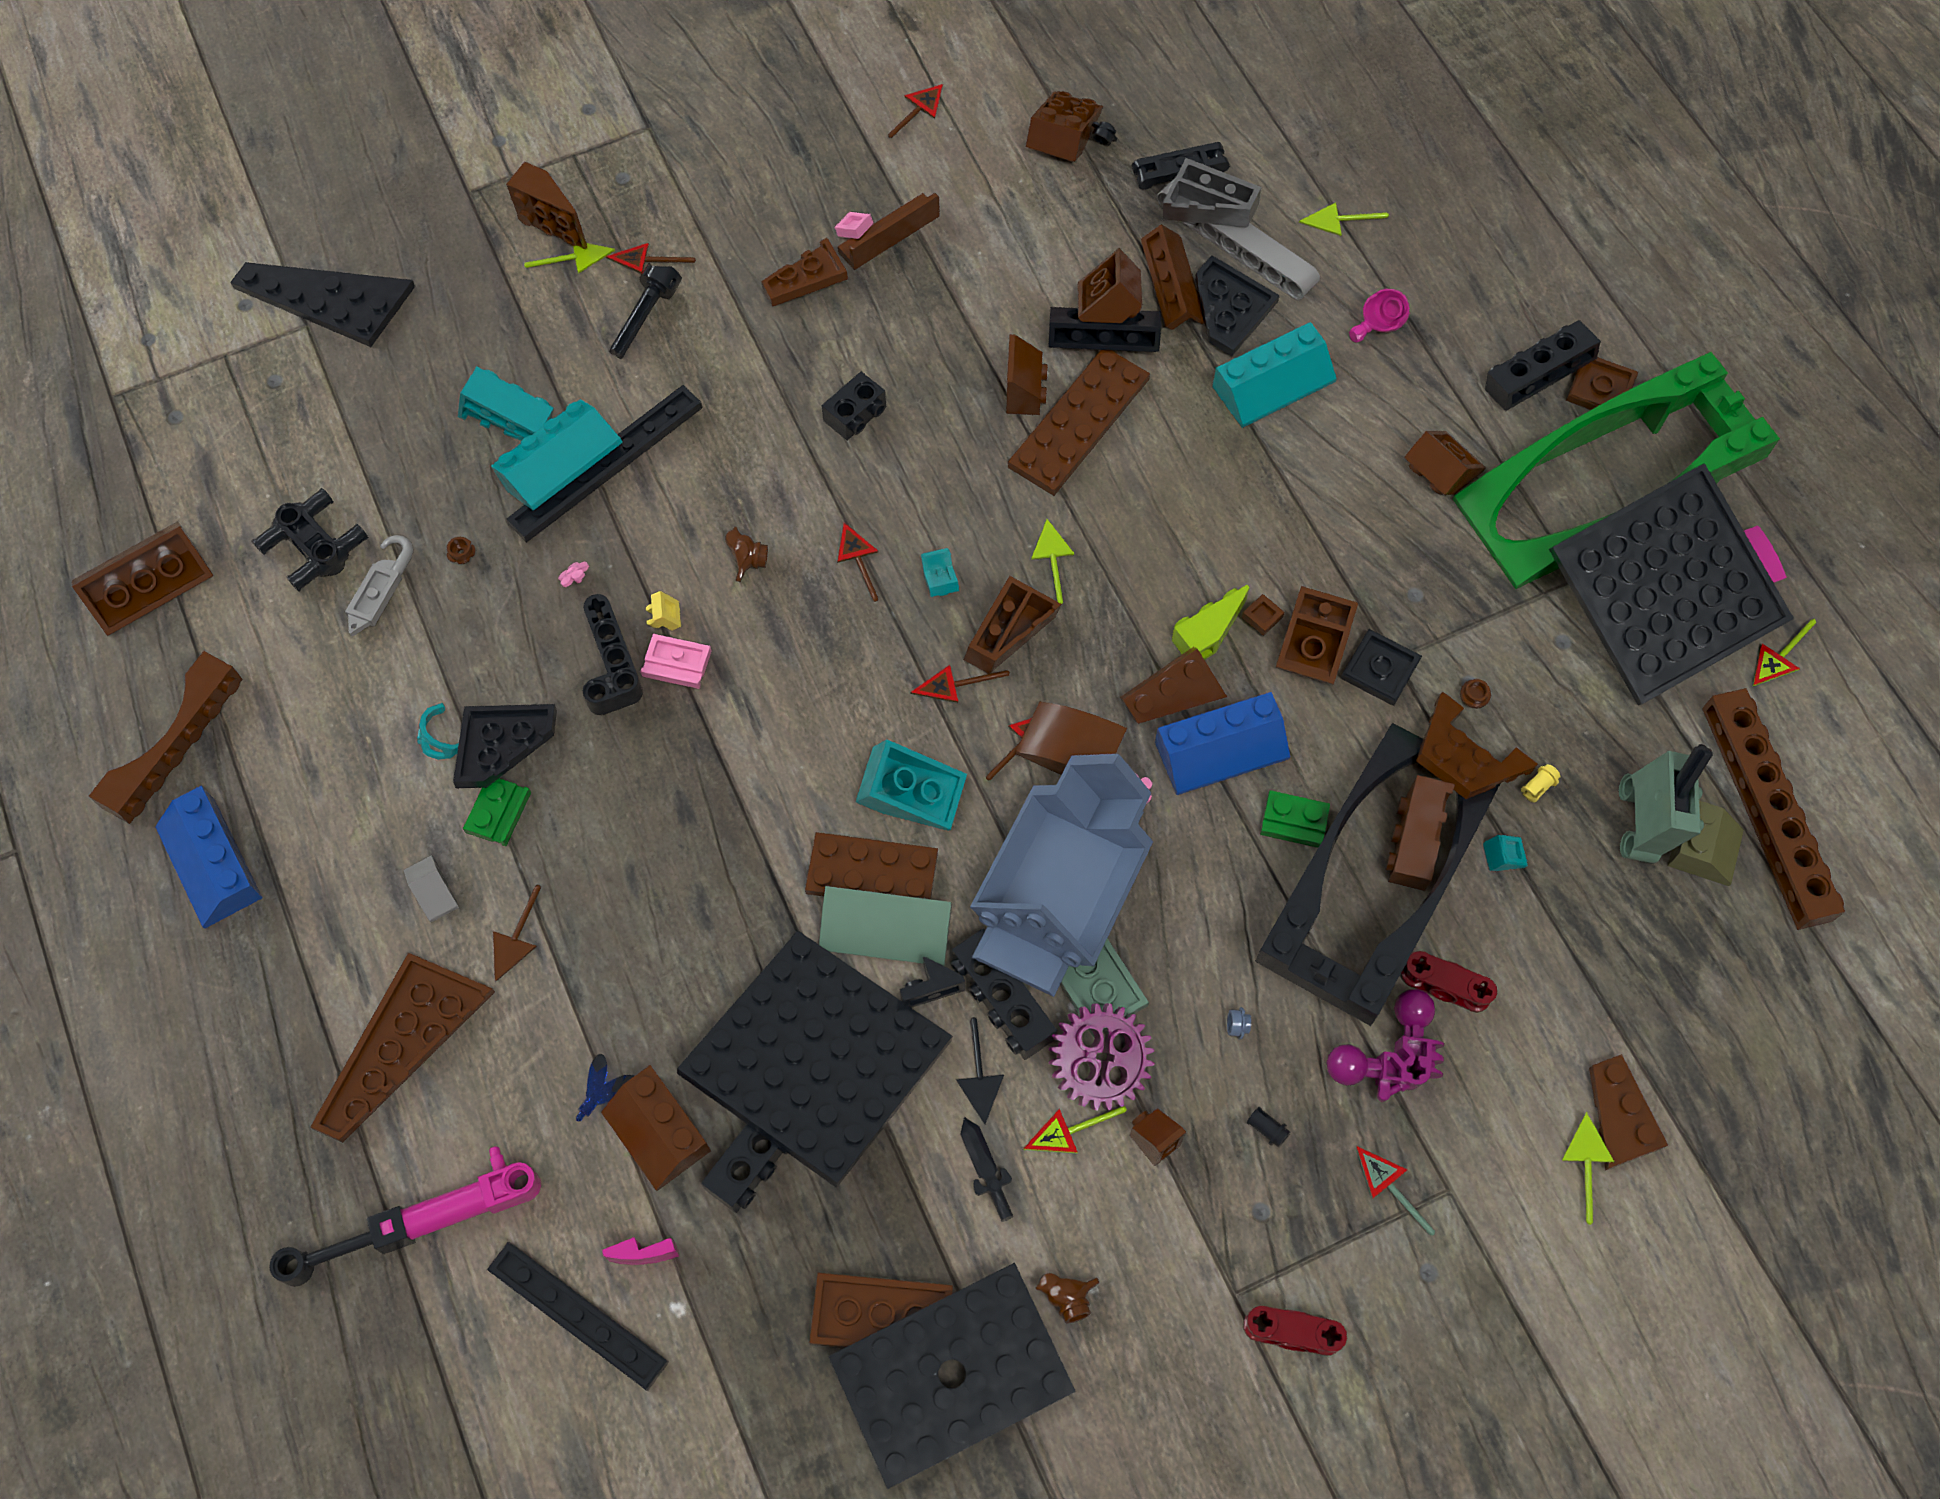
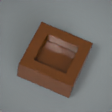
[1241,594,1285,636]

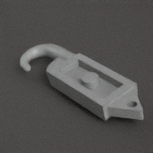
[345,535,413,637]

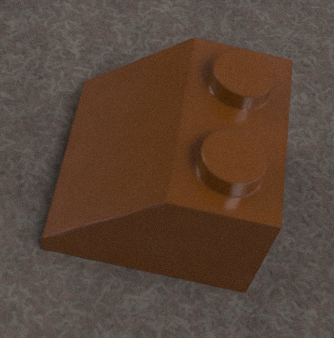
[1006,334,1048,415]
[1404,431,1486,495]

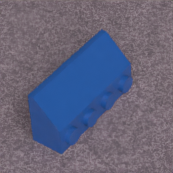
[1155,692,1290,795]
[155,785,263,929]

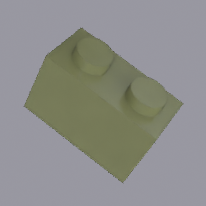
[1668,800,1744,886]

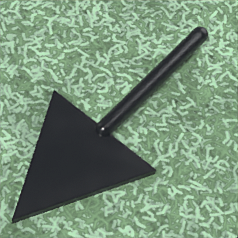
[956,1017,1004,1125]

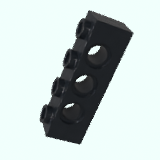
[1048,307,1162,352]
[1485,320,1601,411]
[950,928,1058,1060]
[701,1124,788,1213]

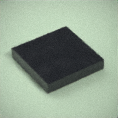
[1340,629,1422,706]

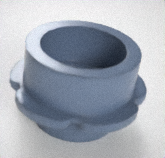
[1227,1007,1251,1040]

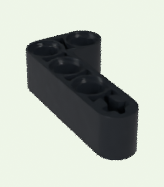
[582,594,643,715]

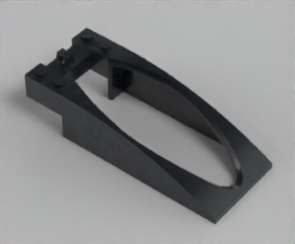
[1255,723,1501,1026]

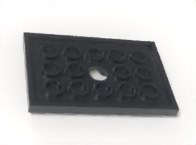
[828,1263,1076,1489]

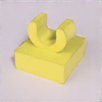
[646,591,681,631]

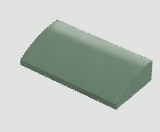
[819,886,953,966]

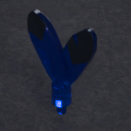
[576,1054,634,1122]

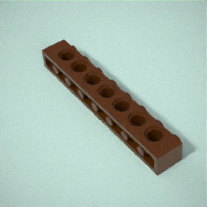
[1702,688,1845,930]

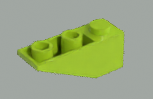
[1172,585,1249,660]

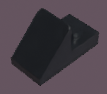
[900,957,965,1008]

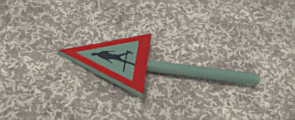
[1356,1146,1435,1236]

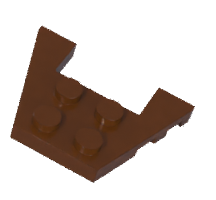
[1416,692,1538,799]

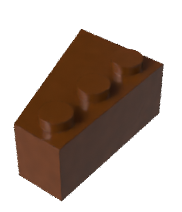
[963,576,1062,674]

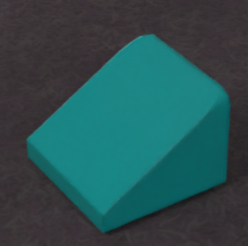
[1483,835,1528,871]

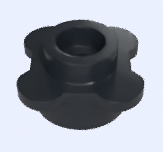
[1091,121,1118,146]

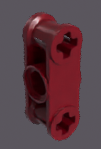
[1400,951,1497,1013]
[1243,1306,1347,1356]

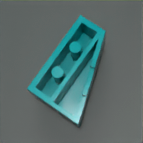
[457,366,554,441]

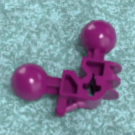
[1327,989,1444,1102]

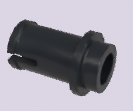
[1247,1106,1291,1147]

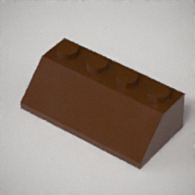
[71,521,213,636]

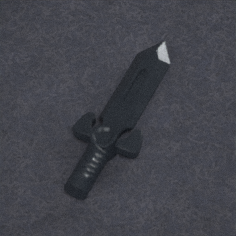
[961,1117,1014,1222]

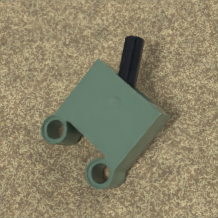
[1619,744,1713,864]

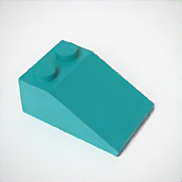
[856,739,967,831]

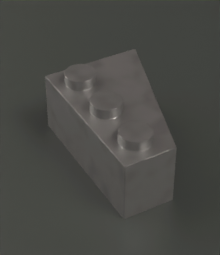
[1162,158,1261,227]

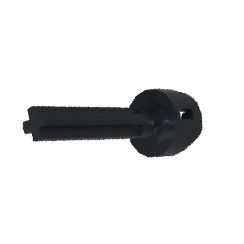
[609,262,682,359]

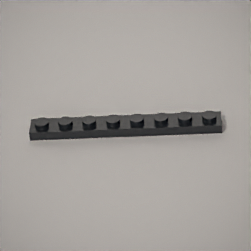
[506,385,703,543]

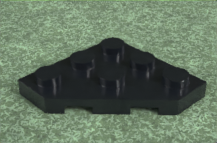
[1195,255,1280,356]
[453,704,557,789]

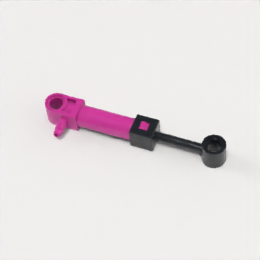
[269,1146,541,1287]

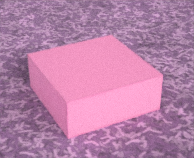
[835,212,874,239]

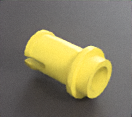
[1521,764,1561,803]

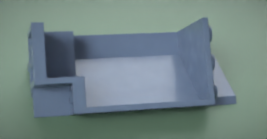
[970,754,1153,997]

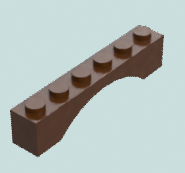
[88,651,243,824]

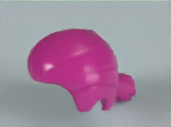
[1349,289,1410,343]

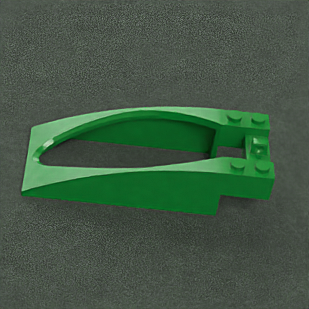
[1453,352,1780,589]

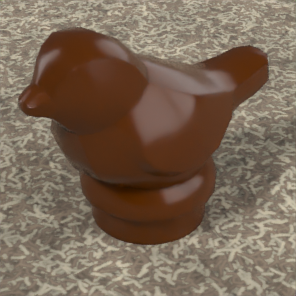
[725,527,768,582]
[1036,1273,1100,1324]

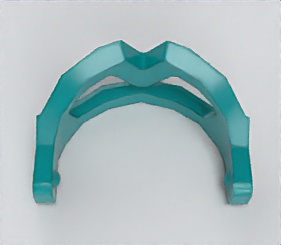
[417,703,459,760]

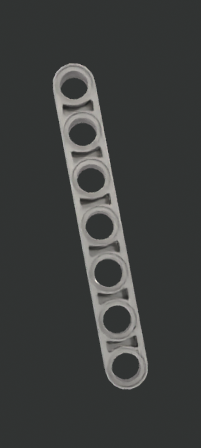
[1157,177,1320,300]

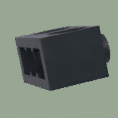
[821,371,886,441]

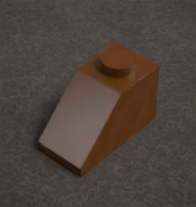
[1129,1108,1186,1167]

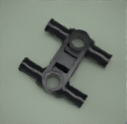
[251,488,369,592]

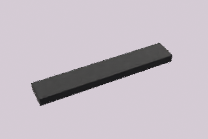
[487,1241,669,1391]

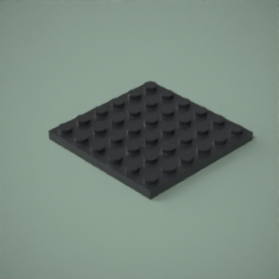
[1549,463,1794,705]
[677,931,953,1188]

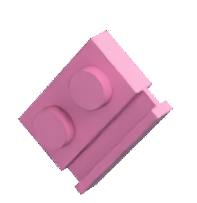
[640,634,712,689]

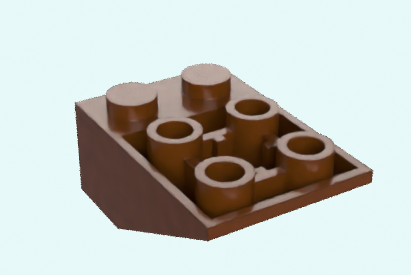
[1026,91,1103,162]
[506,161,588,250]

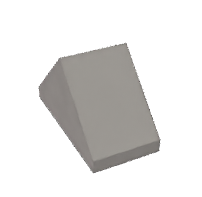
[404,855,459,923]

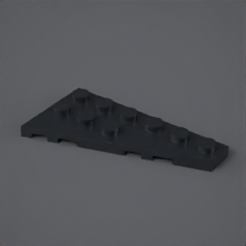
[230,262,415,347]

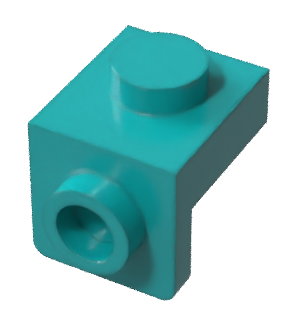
[921,548,959,597]

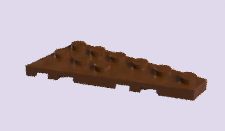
[311,953,495,1143]

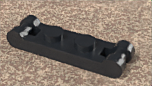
[1131,142,1230,190]

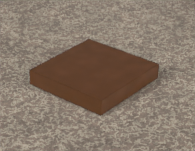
[1566,357,1639,410]

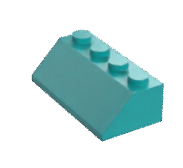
[1212,322,1337,428]
[491,399,623,510]

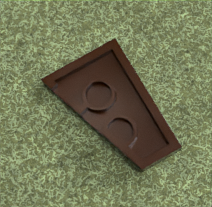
[761,237,848,307]
[1120,647,1227,724]
[1589,1054,1668,1171]

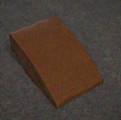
[1276,586,1358,685]
[1015,701,1127,775]

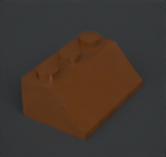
[1078,248,1143,323]
[601,1065,711,1191]

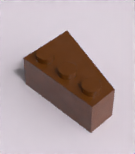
[1385,775,1455,891]

